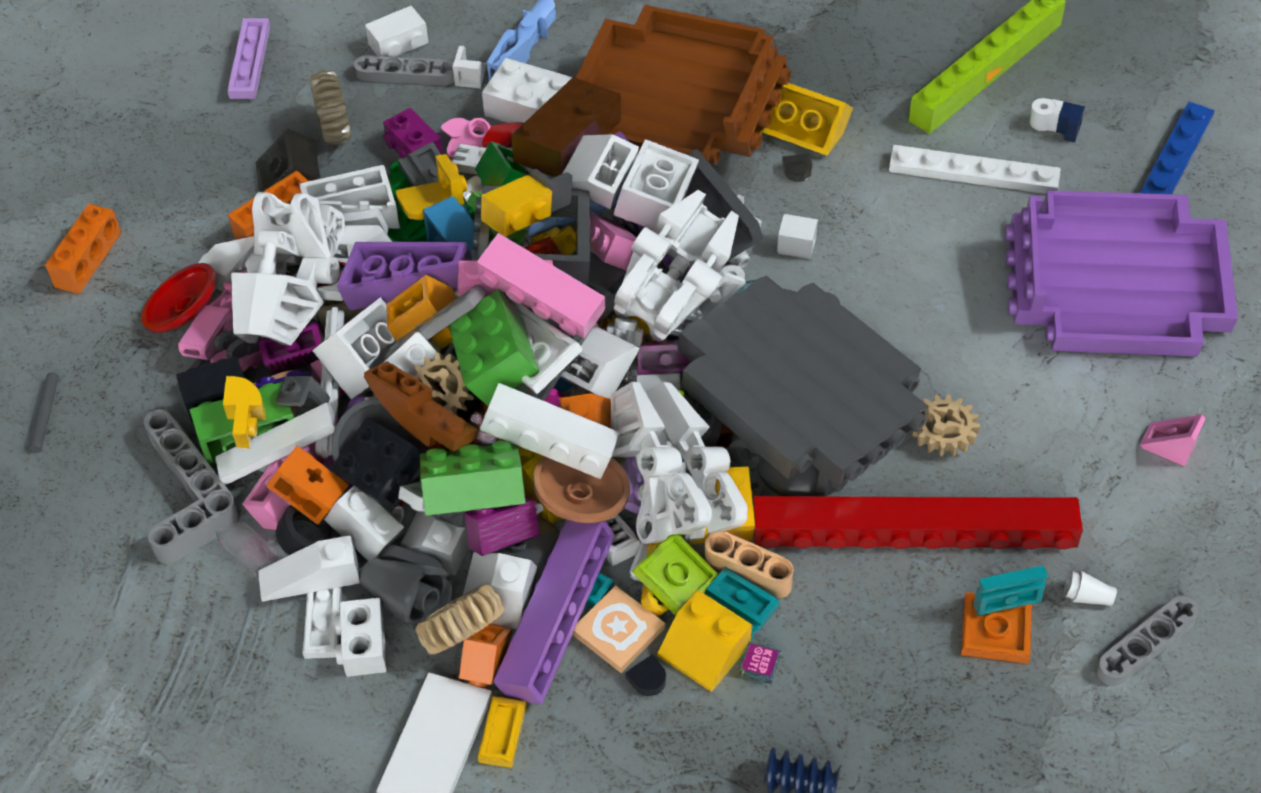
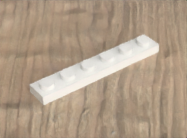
[889,145,1061,194]

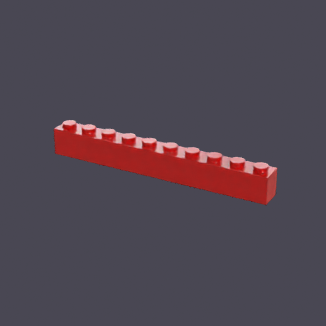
[753,496,1083,550]

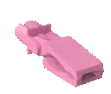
[178,270,247,360]

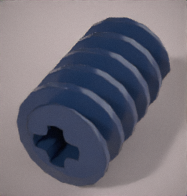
[764,747,841,793]

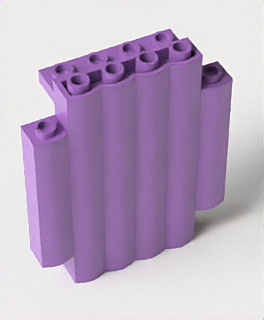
[1005,190,1238,356]

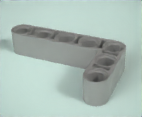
[144,409,239,564]

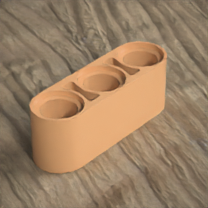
[705,531,794,599]

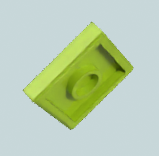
[632,534,719,616]

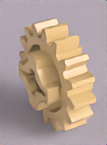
[412,353,474,416]
[912,394,980,457]

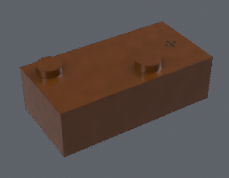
[512,77,621,177]

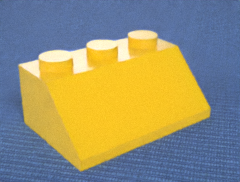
[762,83,853,156]

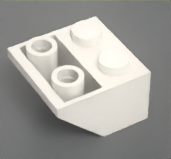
[563,134,639,209]
[560,326,640,399]

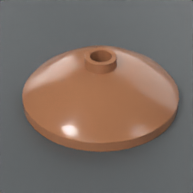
[533,456,631,523]

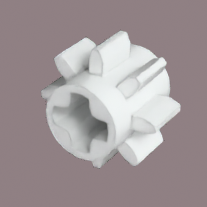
[606,318,643,346]

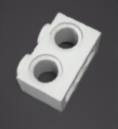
[335,597,387,677]

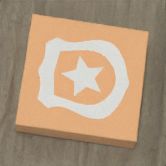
[572,586,665,673]

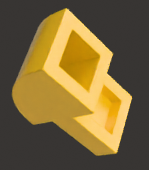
[223,376,266,449]

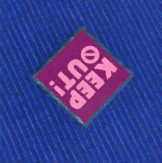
[739,641,781,684]

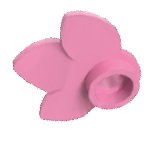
[441,118,491,158]

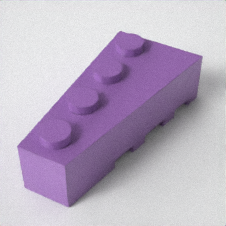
[337,242,472,310]

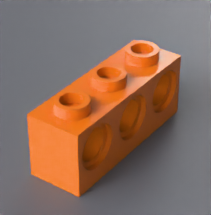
[228,170,309,240]
[45,203,122,294]

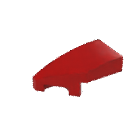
[482,122,524,148]

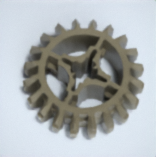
[309,70,351,145]

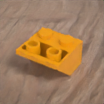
[386,275,455,349]

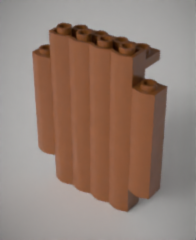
[575,5,791,167]

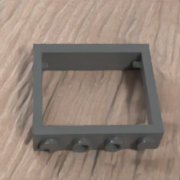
[472,185,590,286]

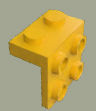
[396,154,467,220]

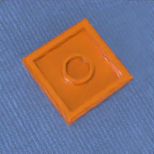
[961,592,1032,664]

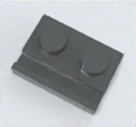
[397,142,441,187]

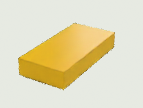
[477,696,527,768]

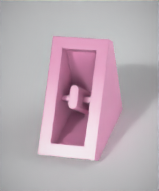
[1139,414,1206,467]

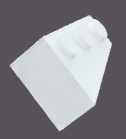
[299,165,400,228]

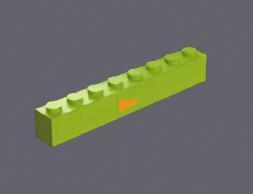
[909,0,1066,134]

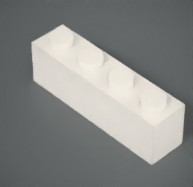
[480,383,620,479]

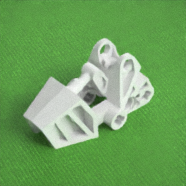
[613,190,739,342]
[231,192,345,345]
[611,382,748,544]

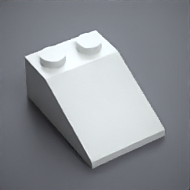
[613,139,699,231]

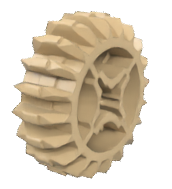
[415,585,504,654]

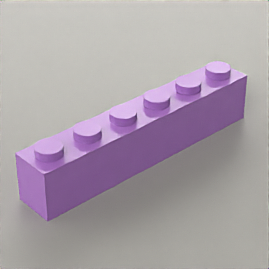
[493,520,615,705]

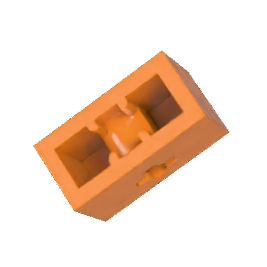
[266,446,349,525]

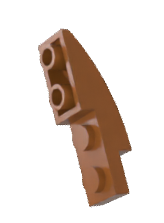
[364,361,478,452]

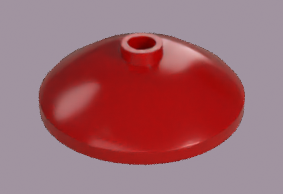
[141,263,217,332]

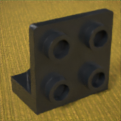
[331,418,423,512]

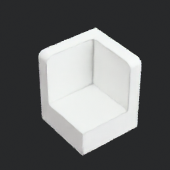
[453,45,487,89]
[777,214,818,260]

